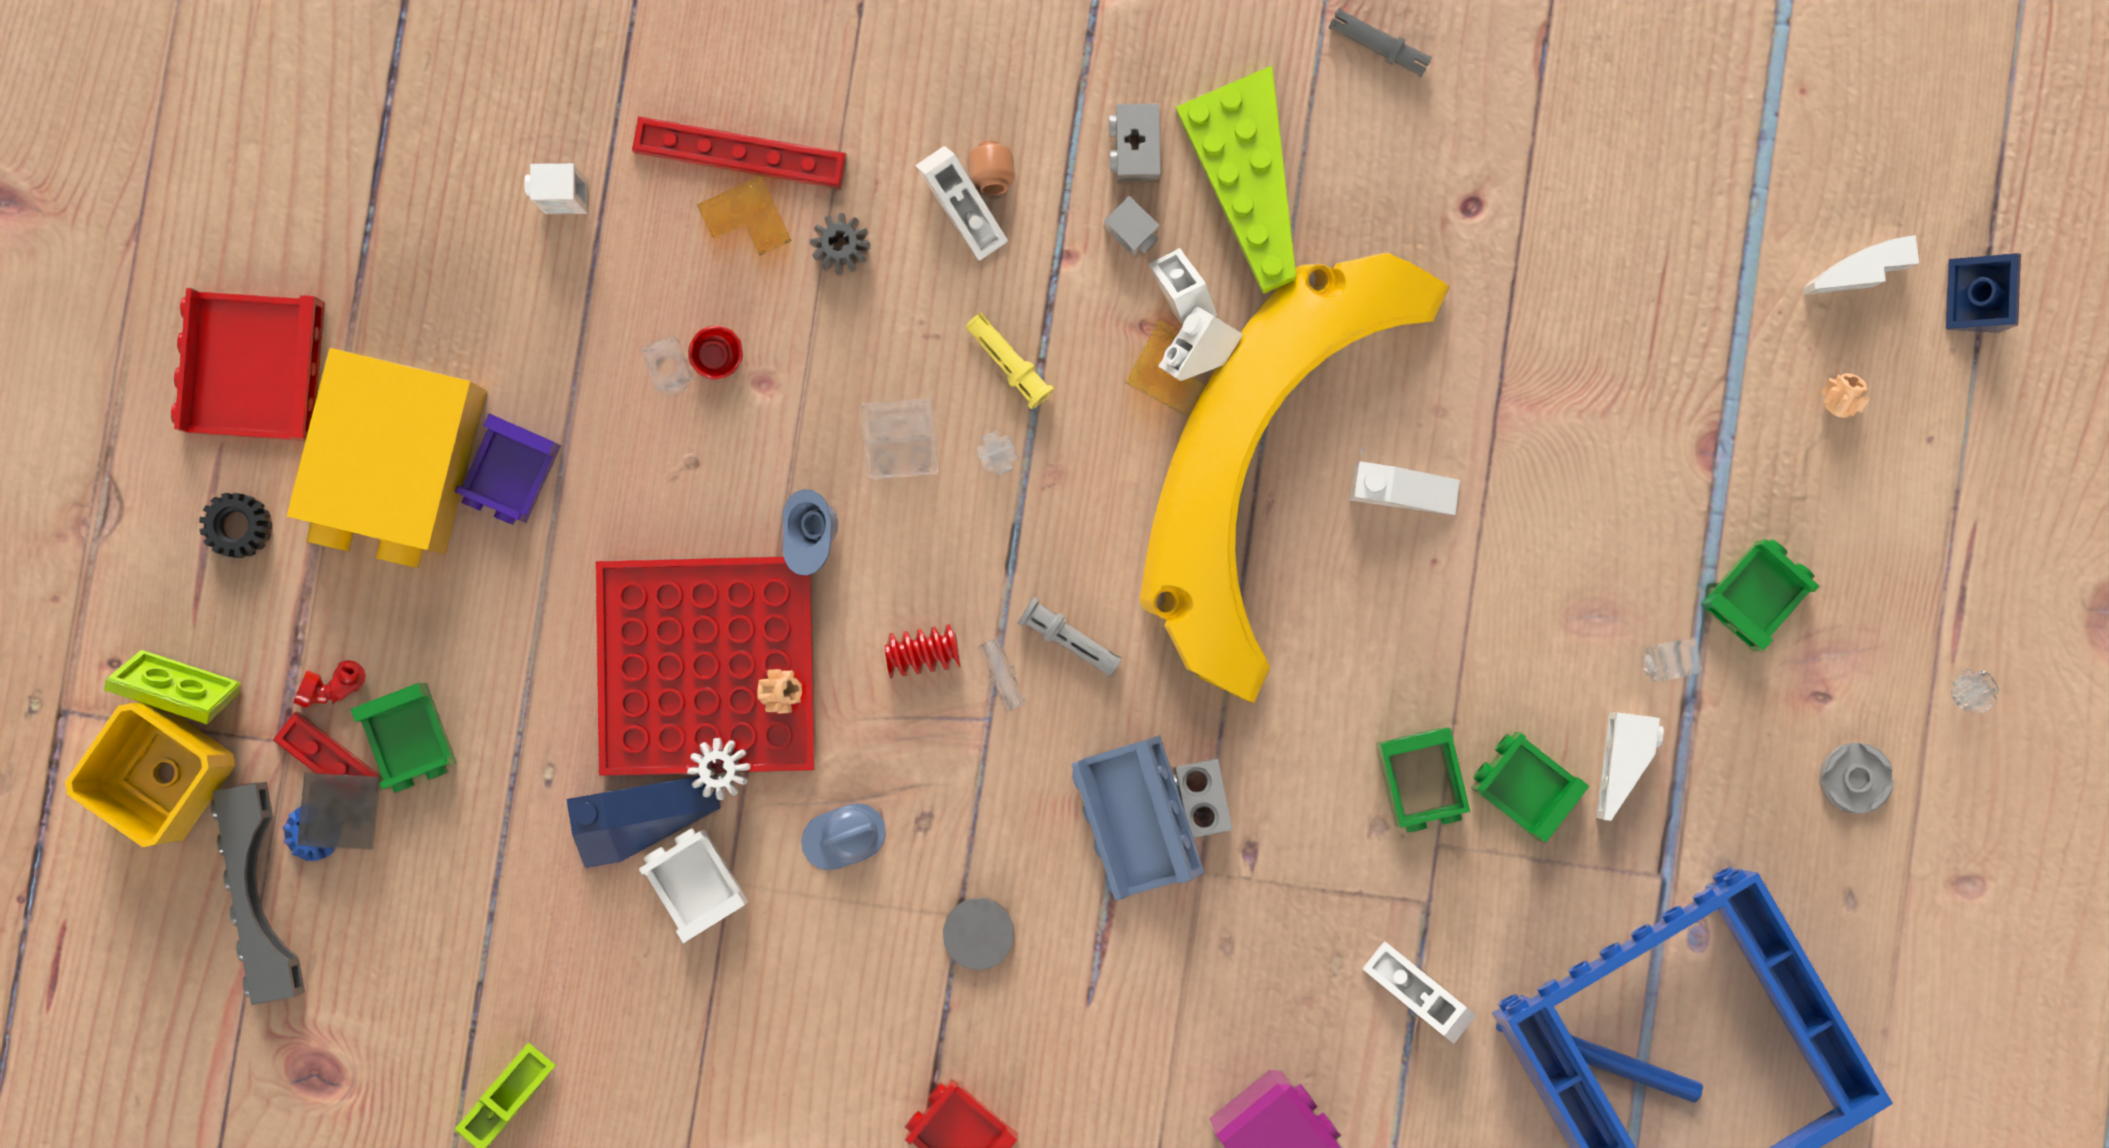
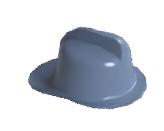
[783,489,839,576]
[801,803,886,870]

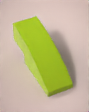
[454,1042,556,1148]

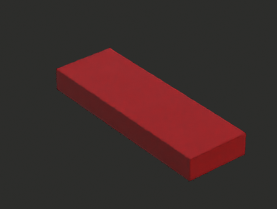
[273,712,382,805]

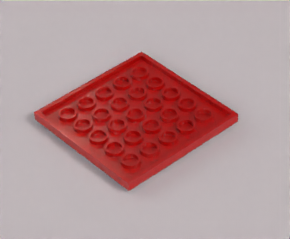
[596,556,815,776]

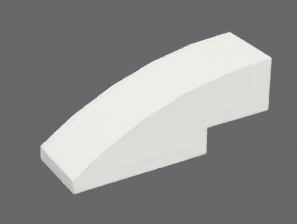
[1803,235,1919,295]

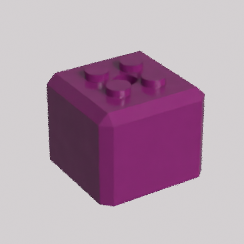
[1209,1070,1342,1148]

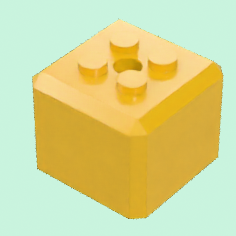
[65,703,235,847]

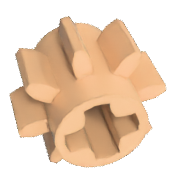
[1821,373,1870,418]
[757,669,802,714]

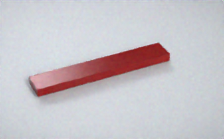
[632,116,847,190]

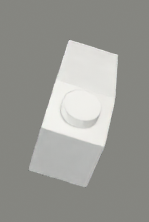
[915,146,1008,261]
[1349,461,1460,515]
[1596,712,1664,821]
[1363,941,1476,1044]

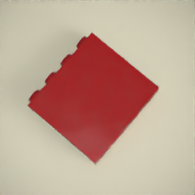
[171,288,325,441]

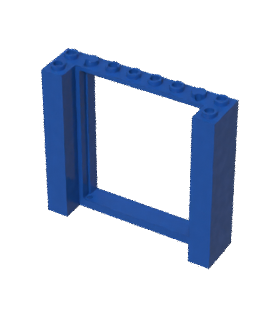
[1492,867,1893,1148]

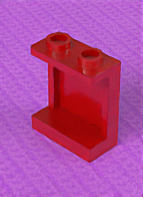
[904,1079,1018,1148]

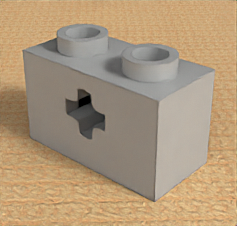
[1109,104,1160,182]

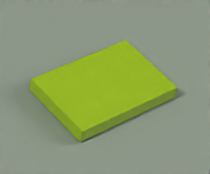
[104,650,241,724]

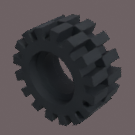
[199,492,272,558]

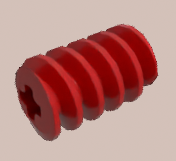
[885,624,961,679]

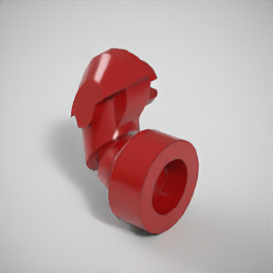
[293,660,366,708]

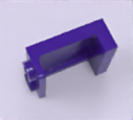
[454,413,561,525]

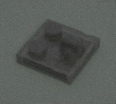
[297,773,380,850]

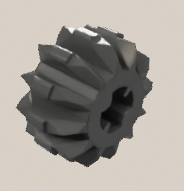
[810,213,871,275]

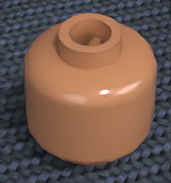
[967,140,1015,196]

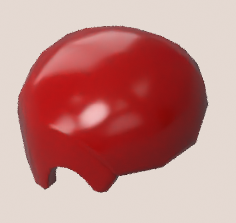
[688,325,743,380]

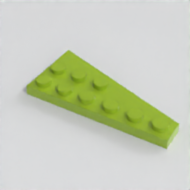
[1176,65,1296,294]

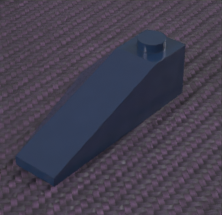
[566,775,721,868]

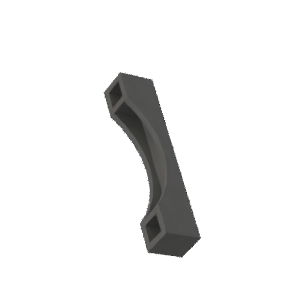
[211,782,305,1005]

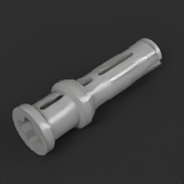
[1017,596,1122,677]

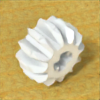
[688,738,751,800]

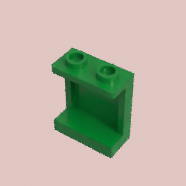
[1701,539,1820,651]
[350,683,457,793]
[1471,732,1590,843]

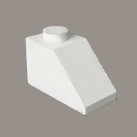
[1149,248,1217,326]

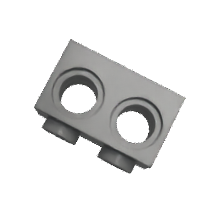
[1173,758,1232,838]

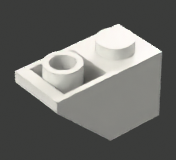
[1158,305,1243,381]

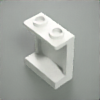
[639,828,749,943]

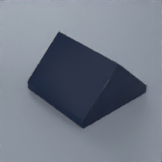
[1946,253,2021,333]

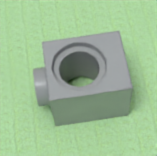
[1103,196,1160,257]

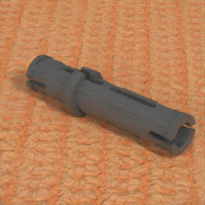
[1328,8,1432,77]

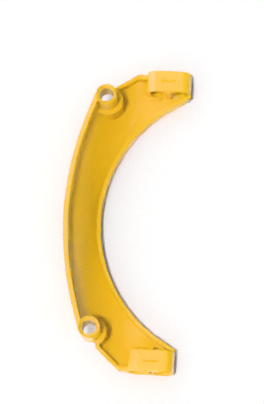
[1139,253,1450,704]

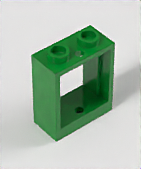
[1375,727,1471,833]

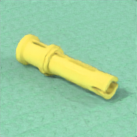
[965,313,1055,410]

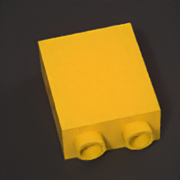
[286,348,487,568]

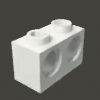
[524,163,587,214]

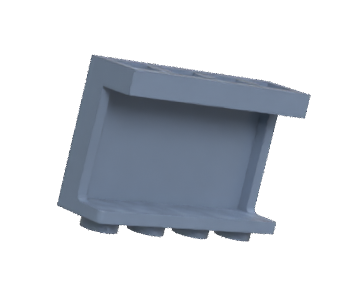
[1072,735,1205,901]

